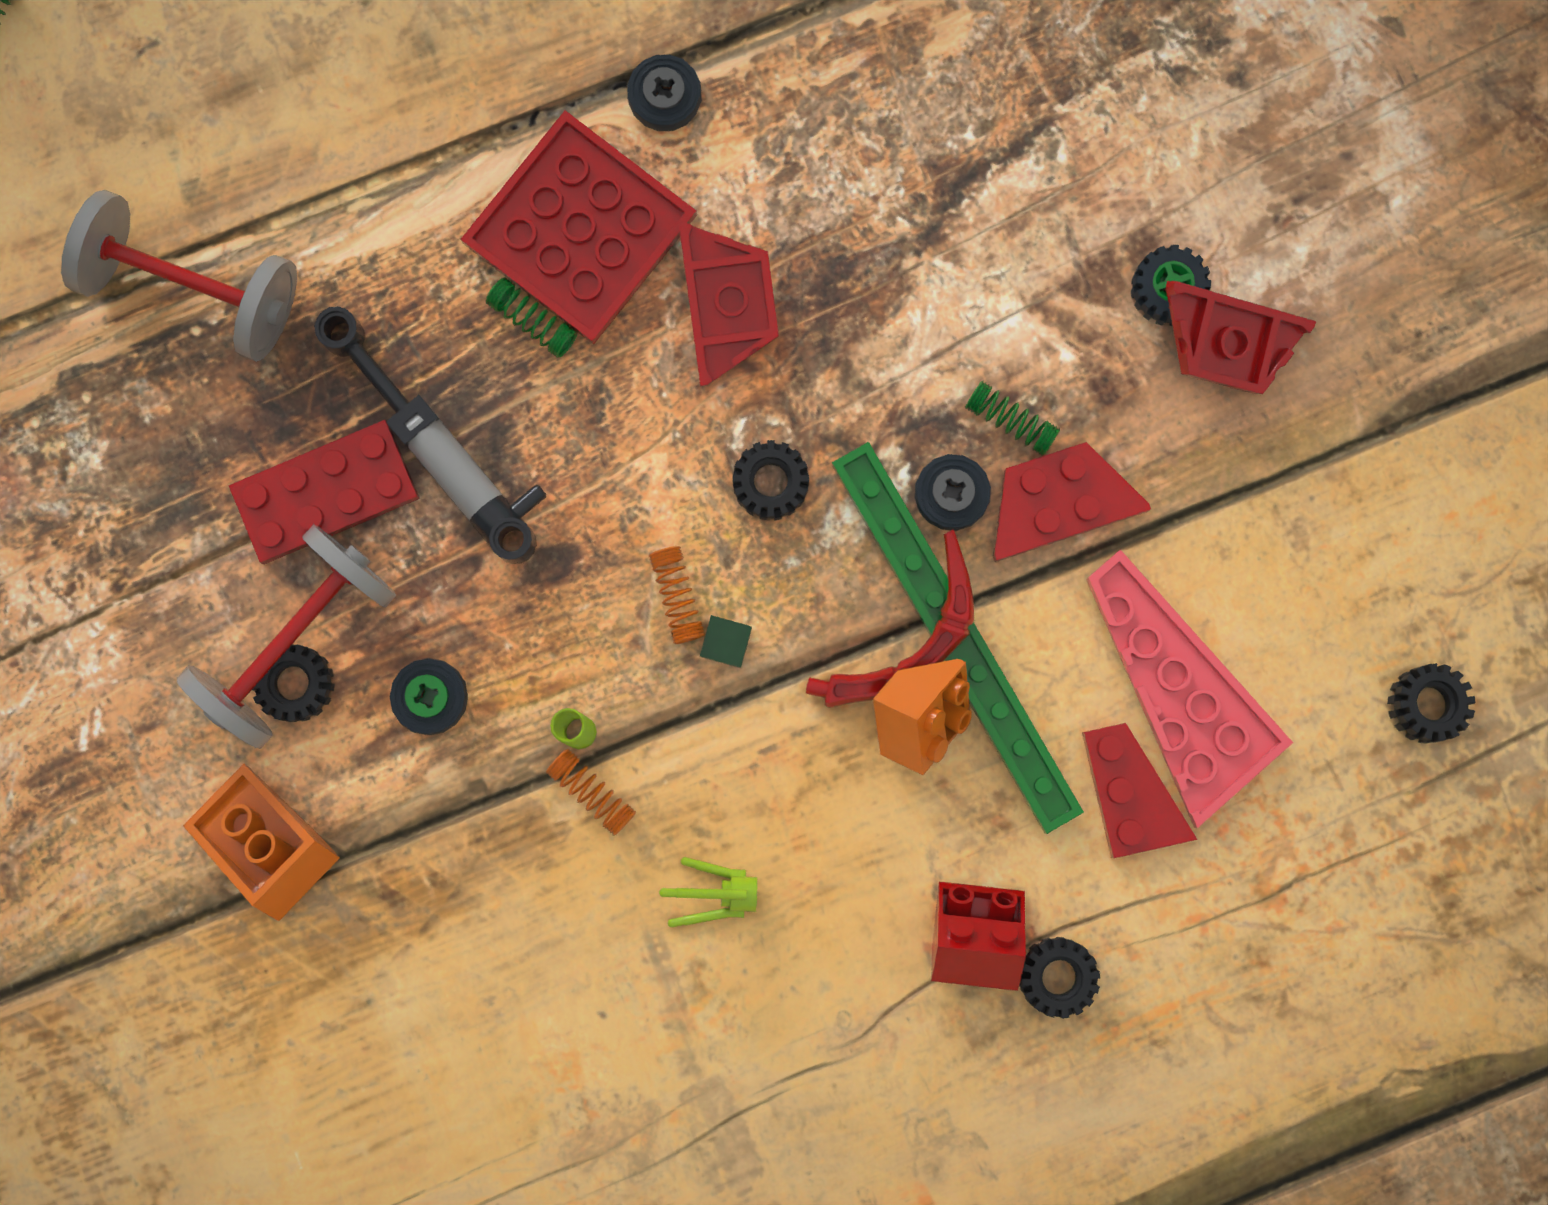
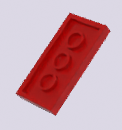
[228,420,420,565]

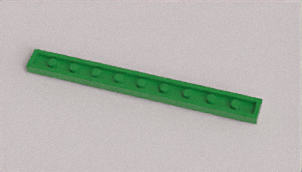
[832,442,1084,834]

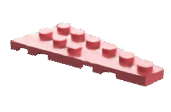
[1086,550,1293,828]

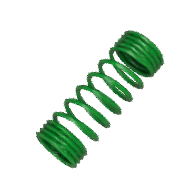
[486,277,577,358]
[965,381,1060,456]

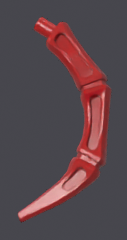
[806,530,974,708]

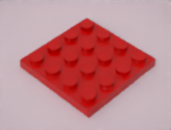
[460,110,697,345]

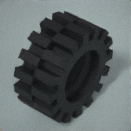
[733,440,809,521]
[252,644,335,722]
[1387,663,1476,744]
[1019,937,1101,1019]

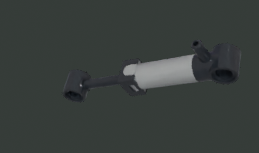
[314,306,546,564]

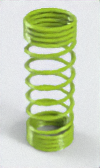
[550,708,597,749]

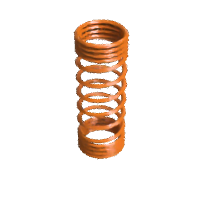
[649,546,705,644]
[546,749,636,836]

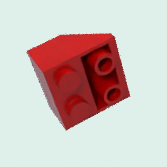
[931,881,1026,991]

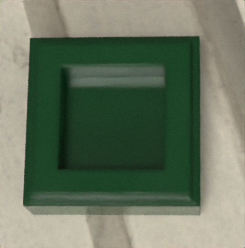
[700,615,752,668]

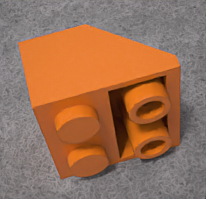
[873,659,972,775]

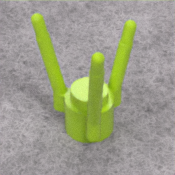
[659,857,757,927]

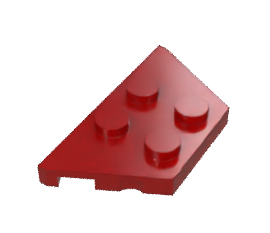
[679,222,779,386]
[1166,281,1316,394]
[993,442,1151,562]

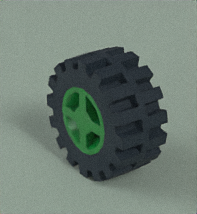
[1131,245,1211,326]

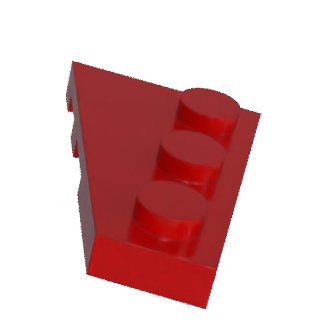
[1082,723,1198,858]

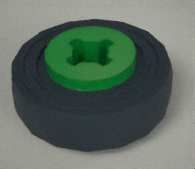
[390,658,468,735]

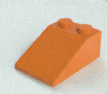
[183,764,340,921]

